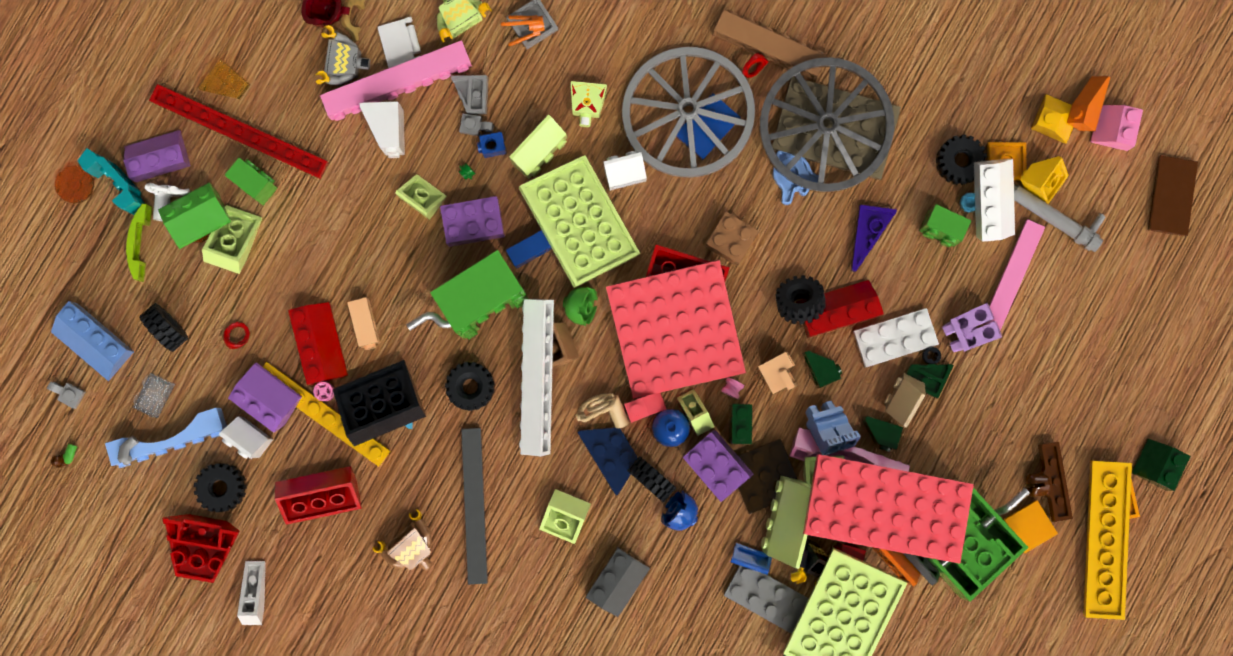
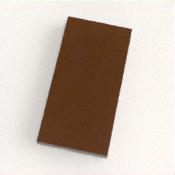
[1148,155,1198,237]

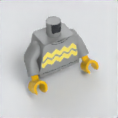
[315,25,370,86]

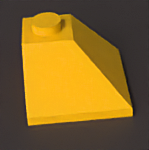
[1031,94,1073,144]
[1021,156,1069,204]

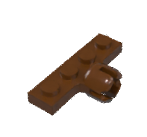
[1025,442,1073,522]

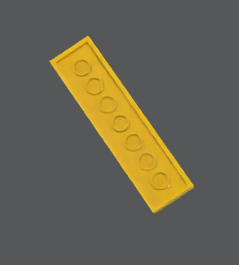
[1083,460,1132,620]

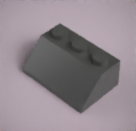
[585,547,650,617]

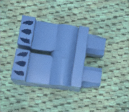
[805,401,861,455]

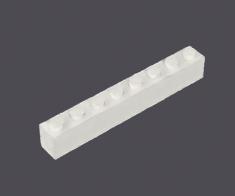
[519,299,554,456]

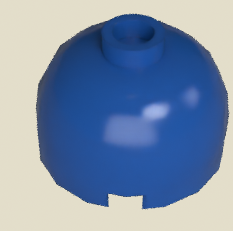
[652,409,690,447]
[661,491,698,531]

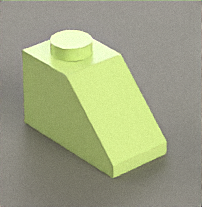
[677,389,715,436]

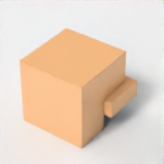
[758,352,798,394]

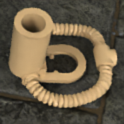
[575,393,629,428]

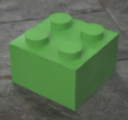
[225,158,278,206]
[919,204,972,248]

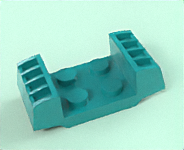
[77,148,145,215]

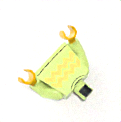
[437,0,492,42]

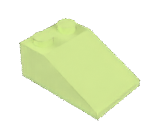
[202,205,262,274]

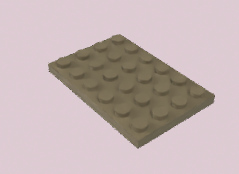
[772,77,901,180]

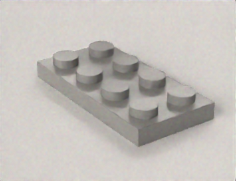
[723,565,809,634]

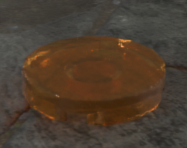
[55,165,94,204]

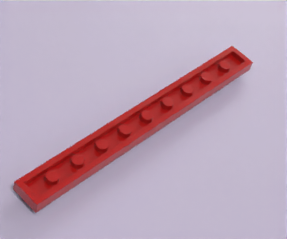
[149,84,329,179]

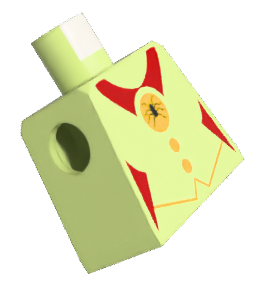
[571,81,607,127]

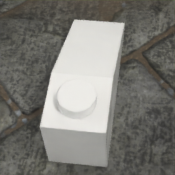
[237,561,265,625]

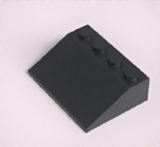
[333,360,426,446]

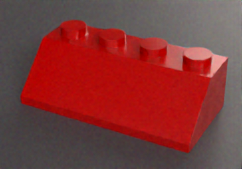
[646,244,730,281]
[796,280,884,339]
[288,302,348,386]
[274,466,362,525]

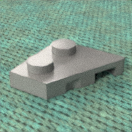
[451,75,488,114]

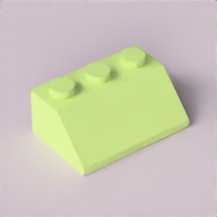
[509,114,567,179]

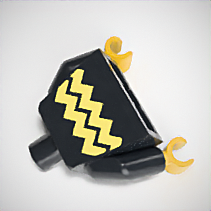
[791,539,829,585]

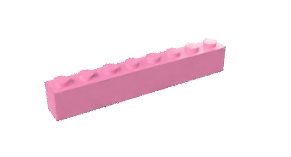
[320,40,472,121]

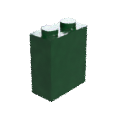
[729,404,752,444]

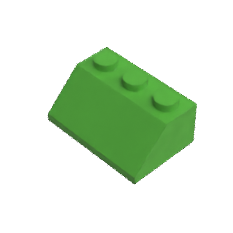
[158,183,231,249]

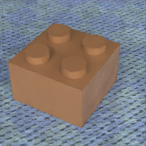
[705,212,759,266]

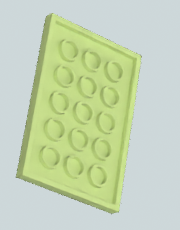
[519,155,640,288]
[783,547,907,656]

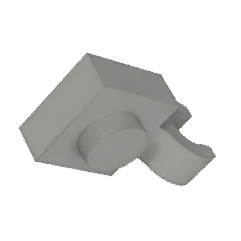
[459,114,494,136]
[47,381,86,409]

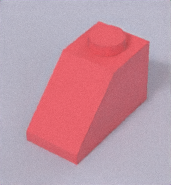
[624,393,666,423]

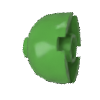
[563,287,598,326]

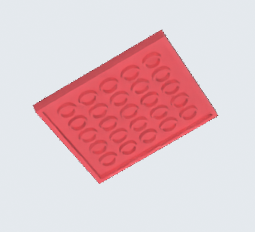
[606,260,746,399]

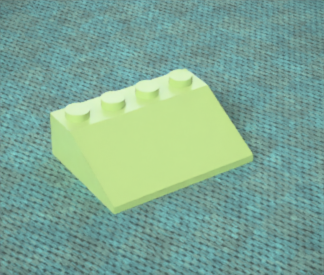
[761,476,811,569]

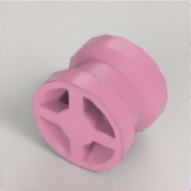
[721,377,745,399]
[313,382,334,401]

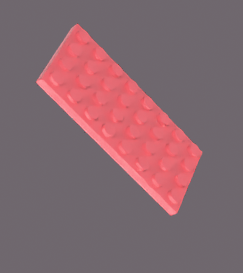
[803,454,974,564]

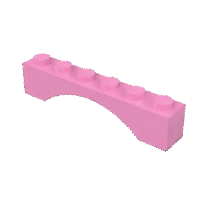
[789,428,910,472]

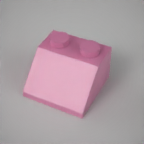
[1090,105,1143,151]

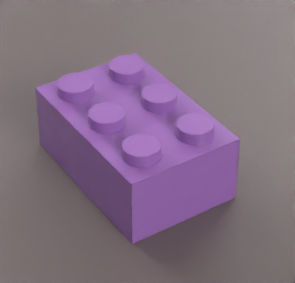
[440,196,505,247]
[683,430,754,502]

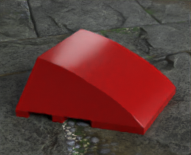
[162,514,240,583]

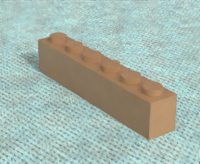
[713,10,827,81]

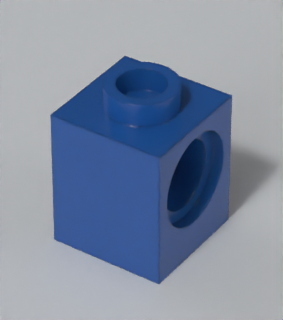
[477,132,507,158]

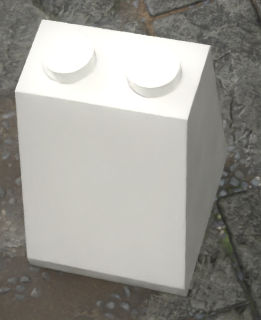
[360,102,405,158]

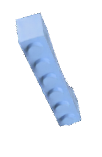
[105,408,227,468]

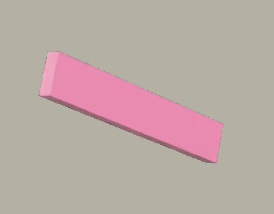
[983,219,1045,331]

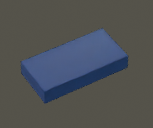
[730,543,772,575]

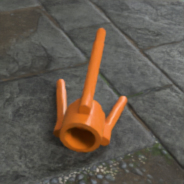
[501,15,545,46]

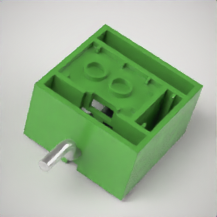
[406,250,529,340]
[926,488,1030,602]

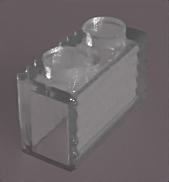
[133,373,176,418]

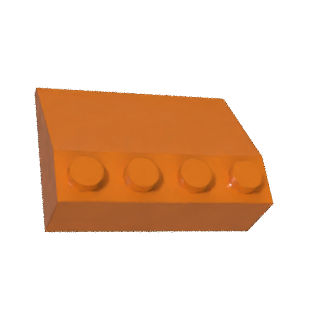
[871,547,921,587]

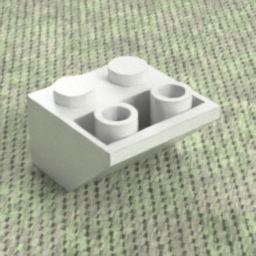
[604,151,647,191]
[219,416,273,459]

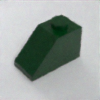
[803,351,842,388]
[862,416,903,452]

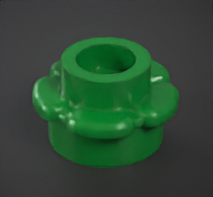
[458,162,476,180]

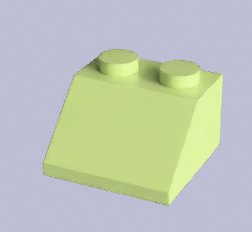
[539,489,591,544]

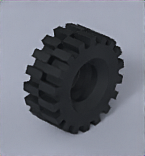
[936,135,987,185]
[776,275,826,325]
[139,303,188,352]
[445,362,495,411]
[627,456,676,503]
[193,463,247,512]

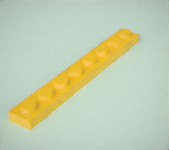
[263,362,391,467]

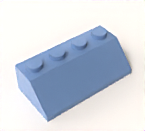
[51,301,134,381]

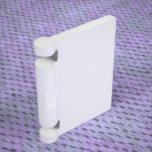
[378,17,421,68]

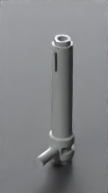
[1014,185,1105,252]

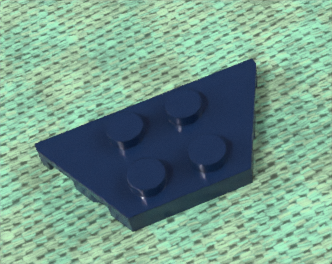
[577,428,638,496]

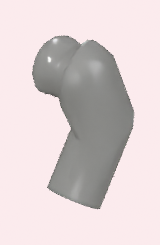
[117,436,139,465]

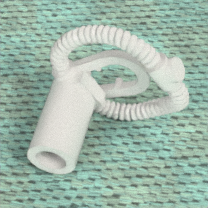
[145,183,190,221]

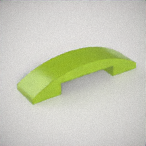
[126,204,152,282]

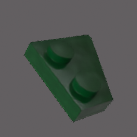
[906,364,954,399]

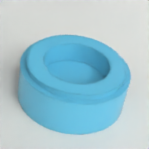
[959,193,975,212]

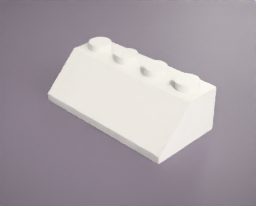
[974,159,1015,242]

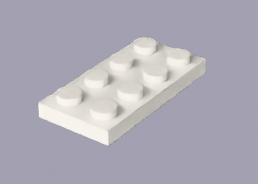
[853,308,939,368]

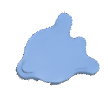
[773,151,819,205]

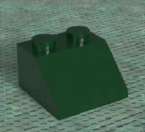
[1132,439,1191,491]

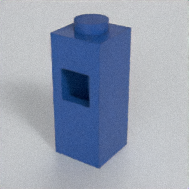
[506,230,552,269]

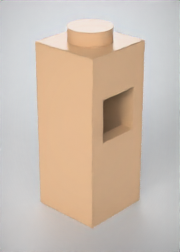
[347,297,380,350]

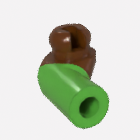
[51,444,77,468]

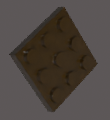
[738,438,797,514]

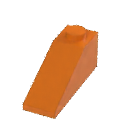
[1067,76,1110,131]

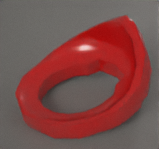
[742,52,768,78]
[223,322,250,349]

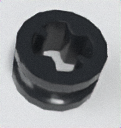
[922,347,941,364]

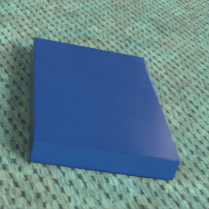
[676,93,741,160]

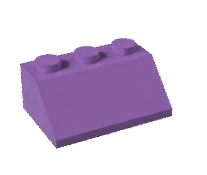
[124,130,190,182]
[228,363,302,432]

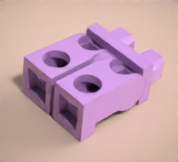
[942,303,1003,352]

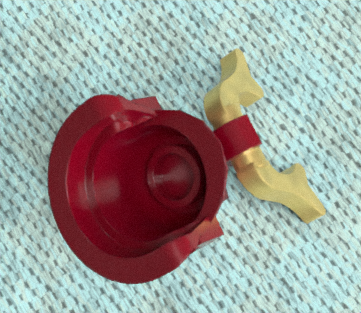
[301,0,365,41]

